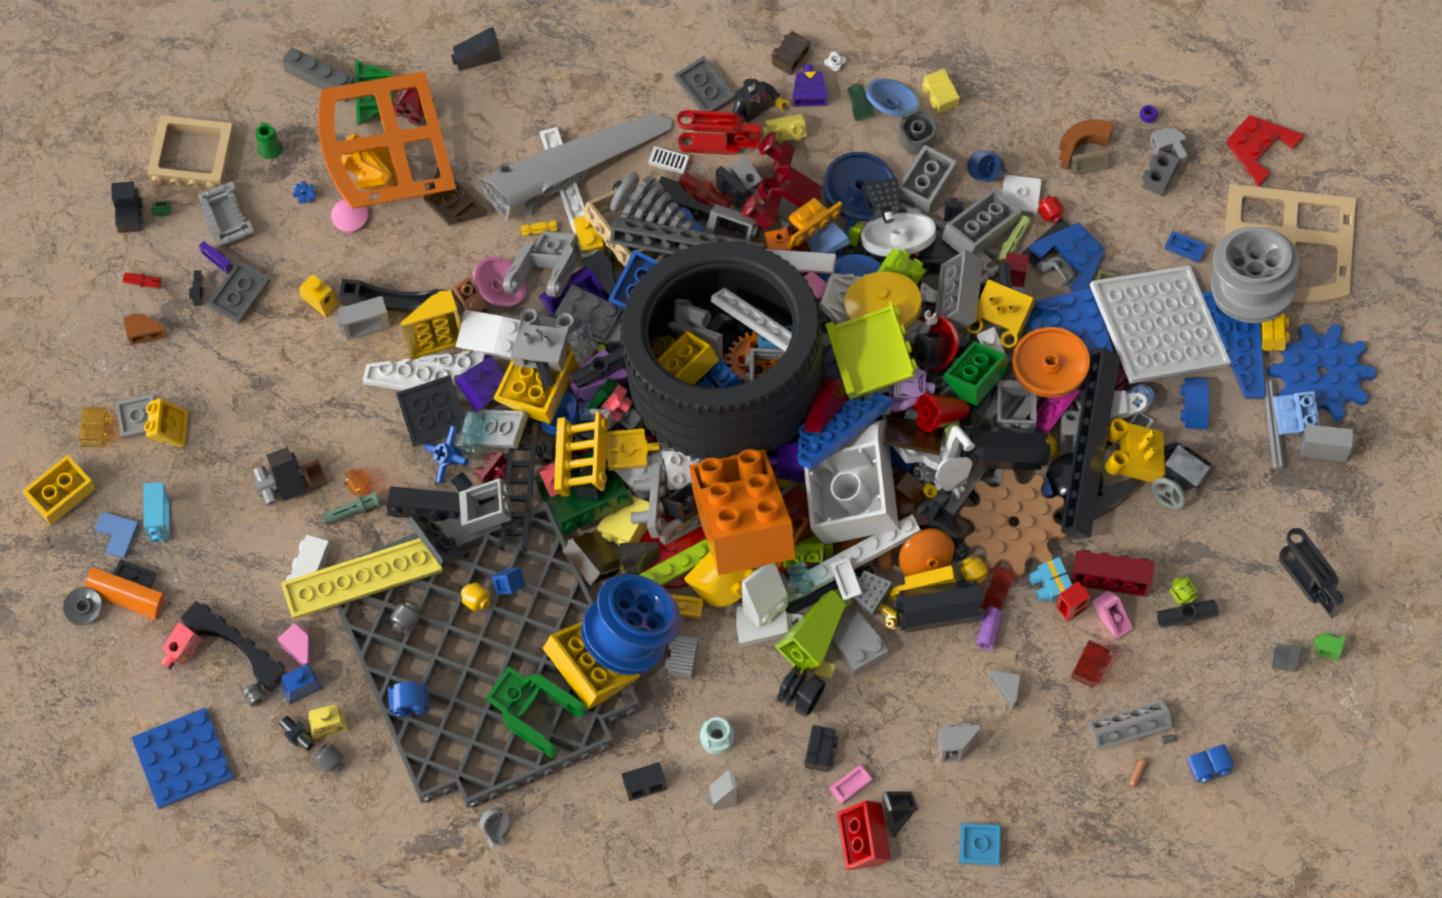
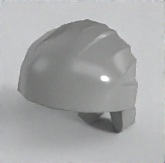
[479,808,510,848]

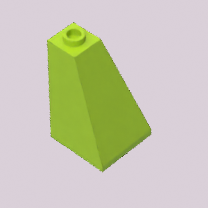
[775,590,846,673]

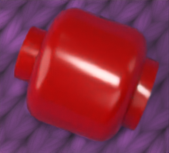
[1037,195,1065,223]

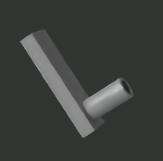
[660,514,702,546]

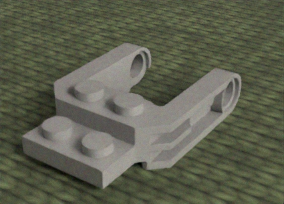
[503,231,578,297]

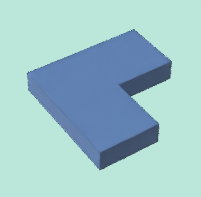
[95,512,139,559]

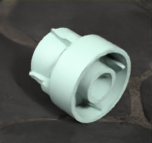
[700,717,734,755]

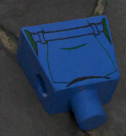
[281,664,324,705]

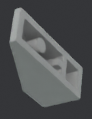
[706,769,737,810]

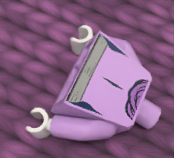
[882,366,935,416]

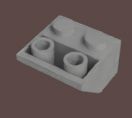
[938,723,980,763]

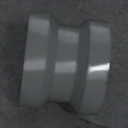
[243,683,268,707]

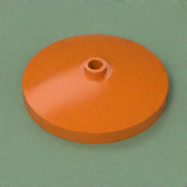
[1012,327,1090,398]

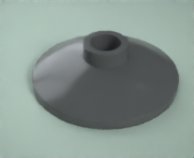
[63,587,102,625]

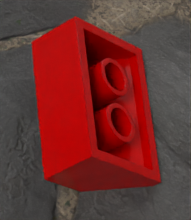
[837,800,891,870]

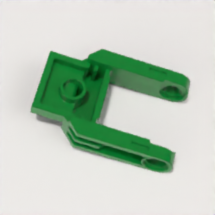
[485,666,588,758]

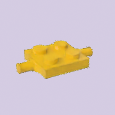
[593,429,660,471]

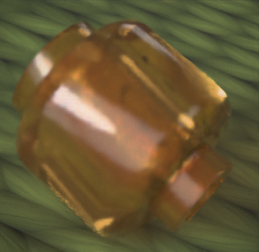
[344,468,372,497]

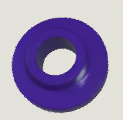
[1139,105,1158,123]

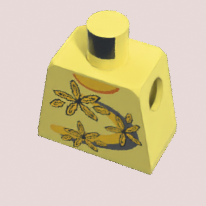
[308,704,349,740]

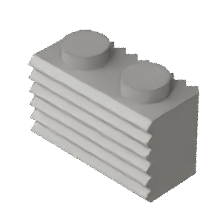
[665,634,699,679]

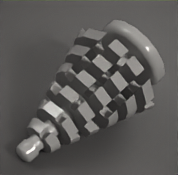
[610,171,697,231]

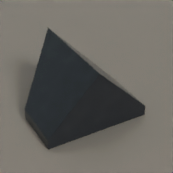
[882,791,918,838]

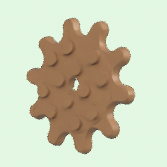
[959,469,1068,578]

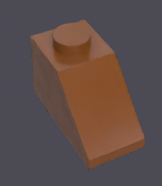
[124,313,167,345]

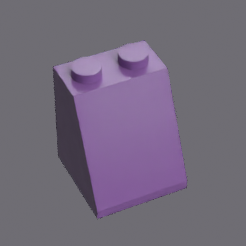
[569,349,629,403]

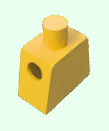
[300,274,339,317]

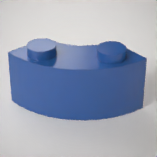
[1180,378,1209,429]

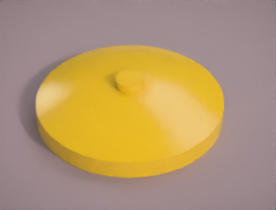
[844,271,922,328]

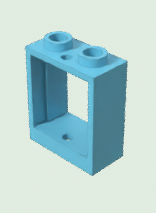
[144,482,169,542]

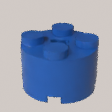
[388,682,430,718]

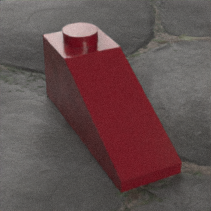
[804,378,849,433]

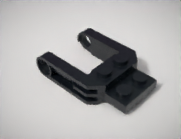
[1279,528,1344,619]

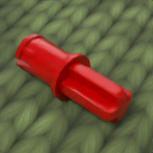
[123,272,161,289]

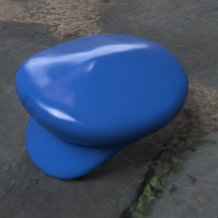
[539,391,580,435]

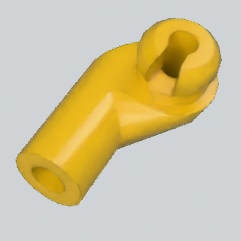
[877,602,898,629]

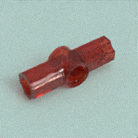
[678,172,732,208]

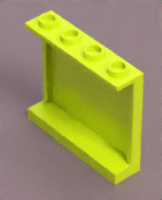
[825,301,918,399]

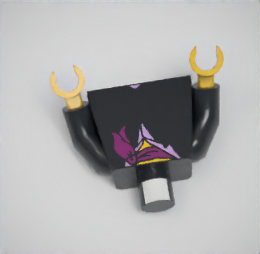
[733,78,790,124]

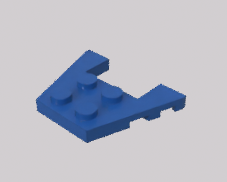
[1028,222,1105,292]

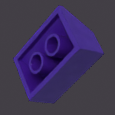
[538,266,609,318]

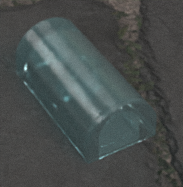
[456,412,486,455]

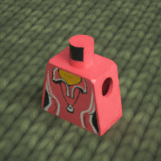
[161,623,204,670]

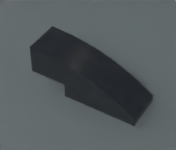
[1094,478,1138,520]

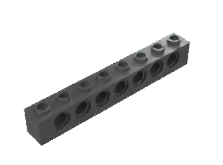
[610,217,764,254]

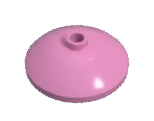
[473,257,526,308]

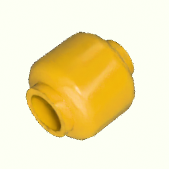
[960,556,989,584]
[461,583,490,612]

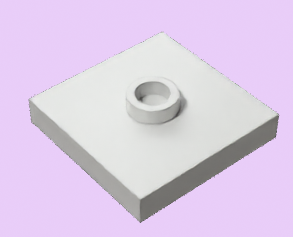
[1002,175,1041,215]

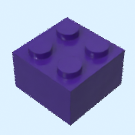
[455,356,504,412]

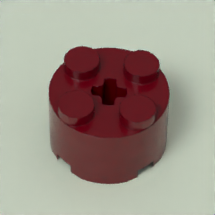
[392,88,434,125]

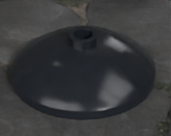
[1046,453,1103,500]

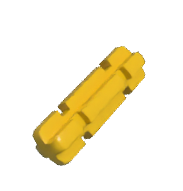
[521,220,558,236]

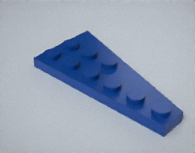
[1202,292,1265,399]

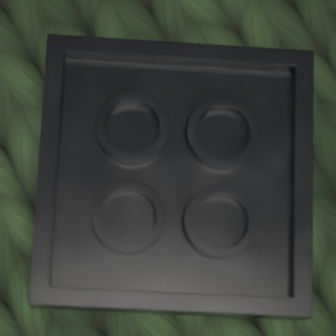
[396,375,468,447]

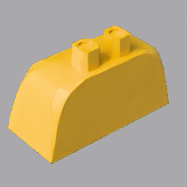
[685,552,761,607]

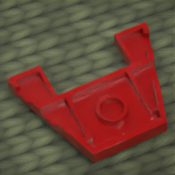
[1226,115,1304,187]

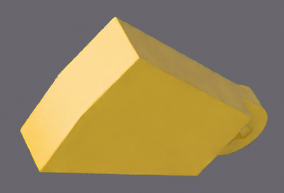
[888,565,957,601]

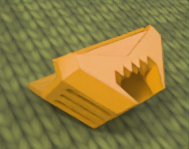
[342,133,398,191]

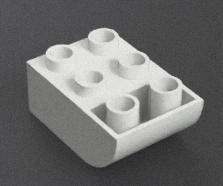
[804,420,899,545]

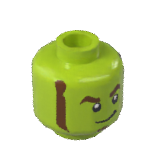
[1169,576,1199,605]

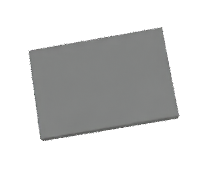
[470,409,529,449]

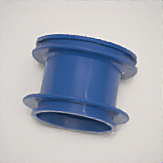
[581,574,681,675]

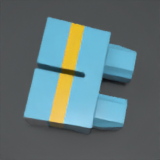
[1029,557,1072,603]

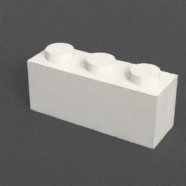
[286,535,330,581]

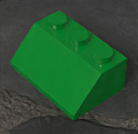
[944,341,1007,406]

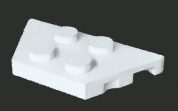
[819,274,868,325]

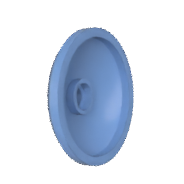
[866,78,920,117]

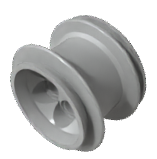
[1211,227,1300,323]

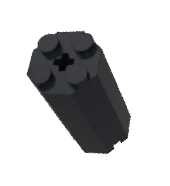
[960,427,1051,470]
[895,579,984,633]

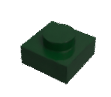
[151,200,172,217]

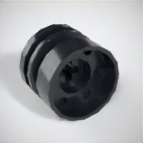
[703,303,745,353]
[777,665,826,717]

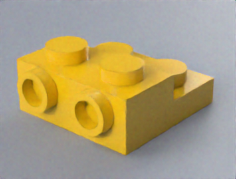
[144,398,188,448]

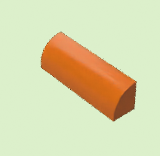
[85,567,165,620]

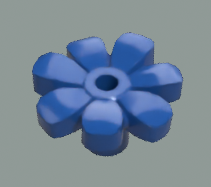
[293,181,316,204]

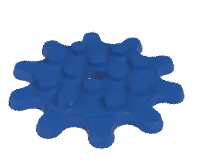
[1267,324,1377,421]

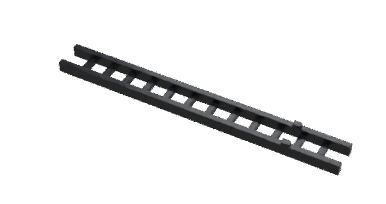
[499,409,539,552]

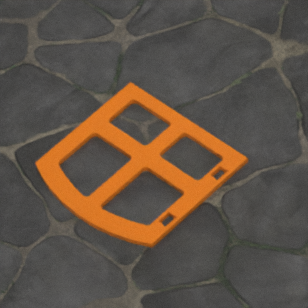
[318,71,456,209]

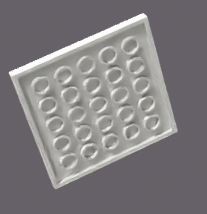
[1090,265,1231,383]

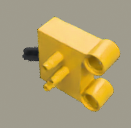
[966,262,1036,351]
[1104,418,1181,483]

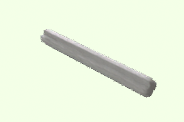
[1264,380,1284,469]

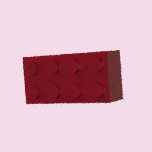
[1071,549,1154,597]

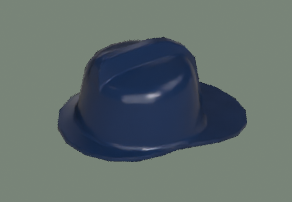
[967,150,1008,182]

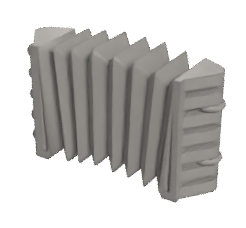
[197,181,254,247]

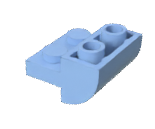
[1273,391,1320,435]

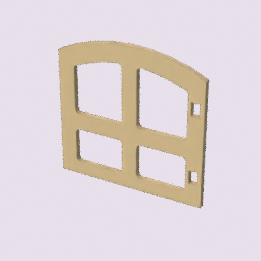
[1225,184,1356,304]

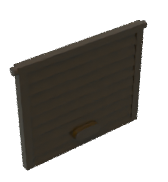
[884,415,943,456]

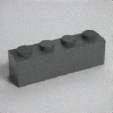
[282,47,355,102]

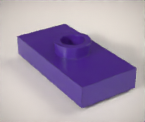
[199,240,233,274]

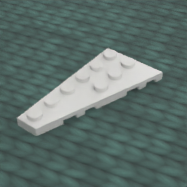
[363,351,486,402]

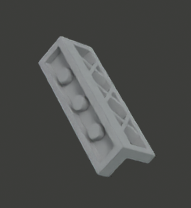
[1087,700,1173,750]

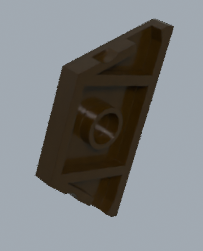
[423,167,487,226]

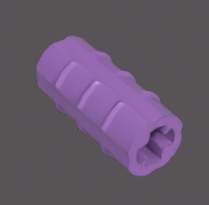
[977,607,1003,650]

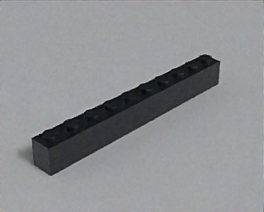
[1061,348,1120,539]

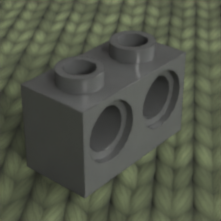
[1141,150,1180,196]

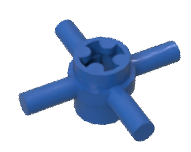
[424,426,469,483]

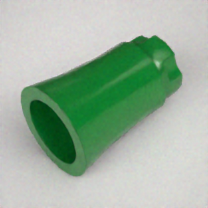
[256,123,283,160]

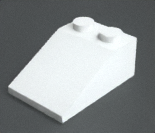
[456,310,521,360]
[742,563,788,628]

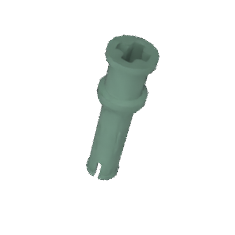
[322,490,381,525]

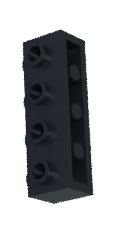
[387,486,461,522]

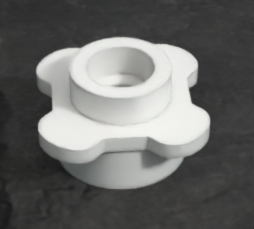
[824,51,846,71]

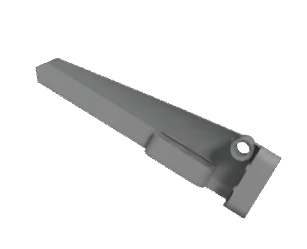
[479,114,672,221]

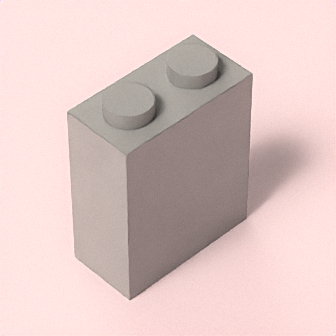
[1300,424,1356,462]

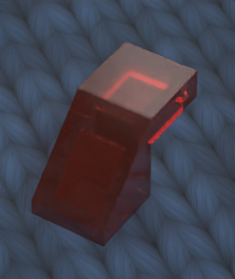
[981,565,1016,610]

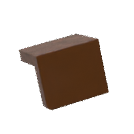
[301,460,328,492]
[893,469,924,500]

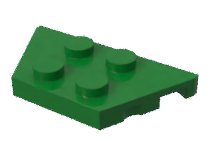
[355,60,393,125]

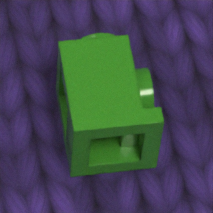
[1313,633,1346,661]

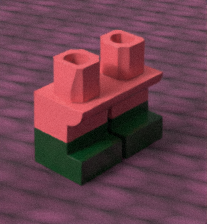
[586,378,633,421]

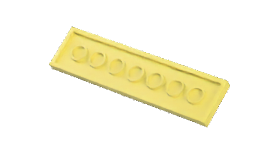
[281,538,443,620]

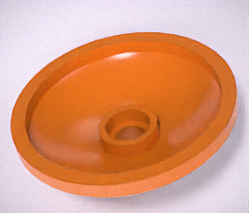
[899,529,954,576]

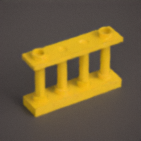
[554,412,609,497]

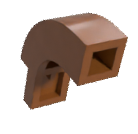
[1059,119,1114,170]

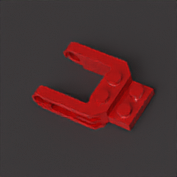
[677,110,761,155]

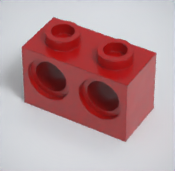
[1056,581,1090,622]

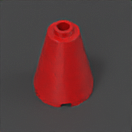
[914,393,970,432]

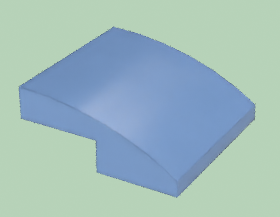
[803,222,850,254]

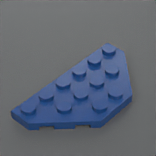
[797,393,894,470]

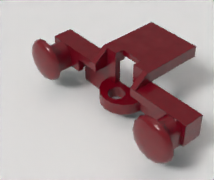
[741,131,823,230]

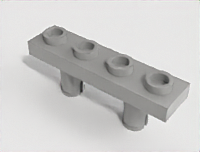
[630,463,667,538]

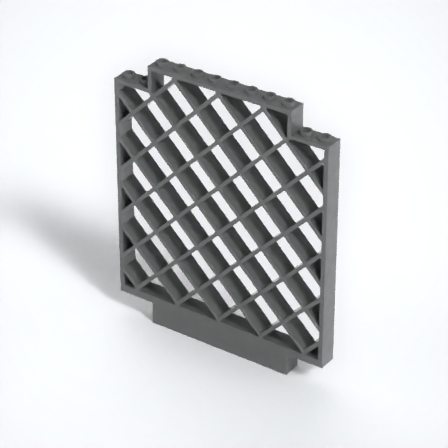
[336,498,640,808]

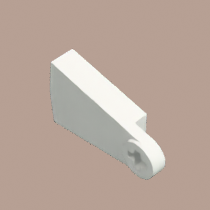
[1078,391,1149,424]
[736,606,803,648]

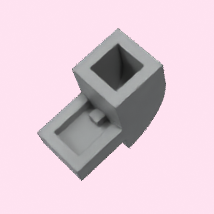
[1150,128,1188,167]

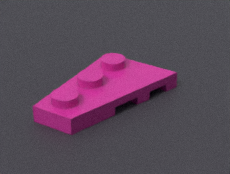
[1035,388,1080,433]

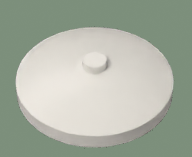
[861,212,936,256]

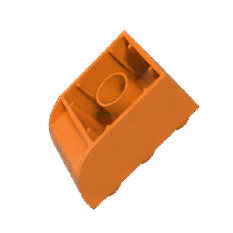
[689,449,795,575]

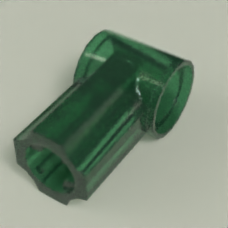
[848,83,874,121]

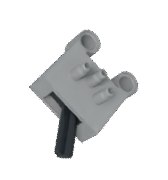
[511,308,577,389]

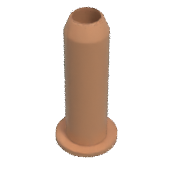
[1129,758,1149,787]

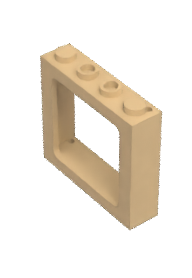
[147,115,235,190]
[583,179,659,266]

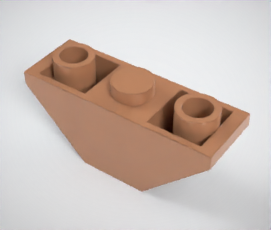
[453,276,491,313]

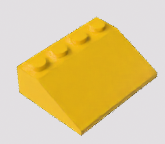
[401,290,461,360]
[494,347,580,424]
[543,621,640,709]

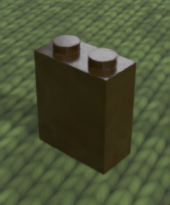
[563,531,625,586]

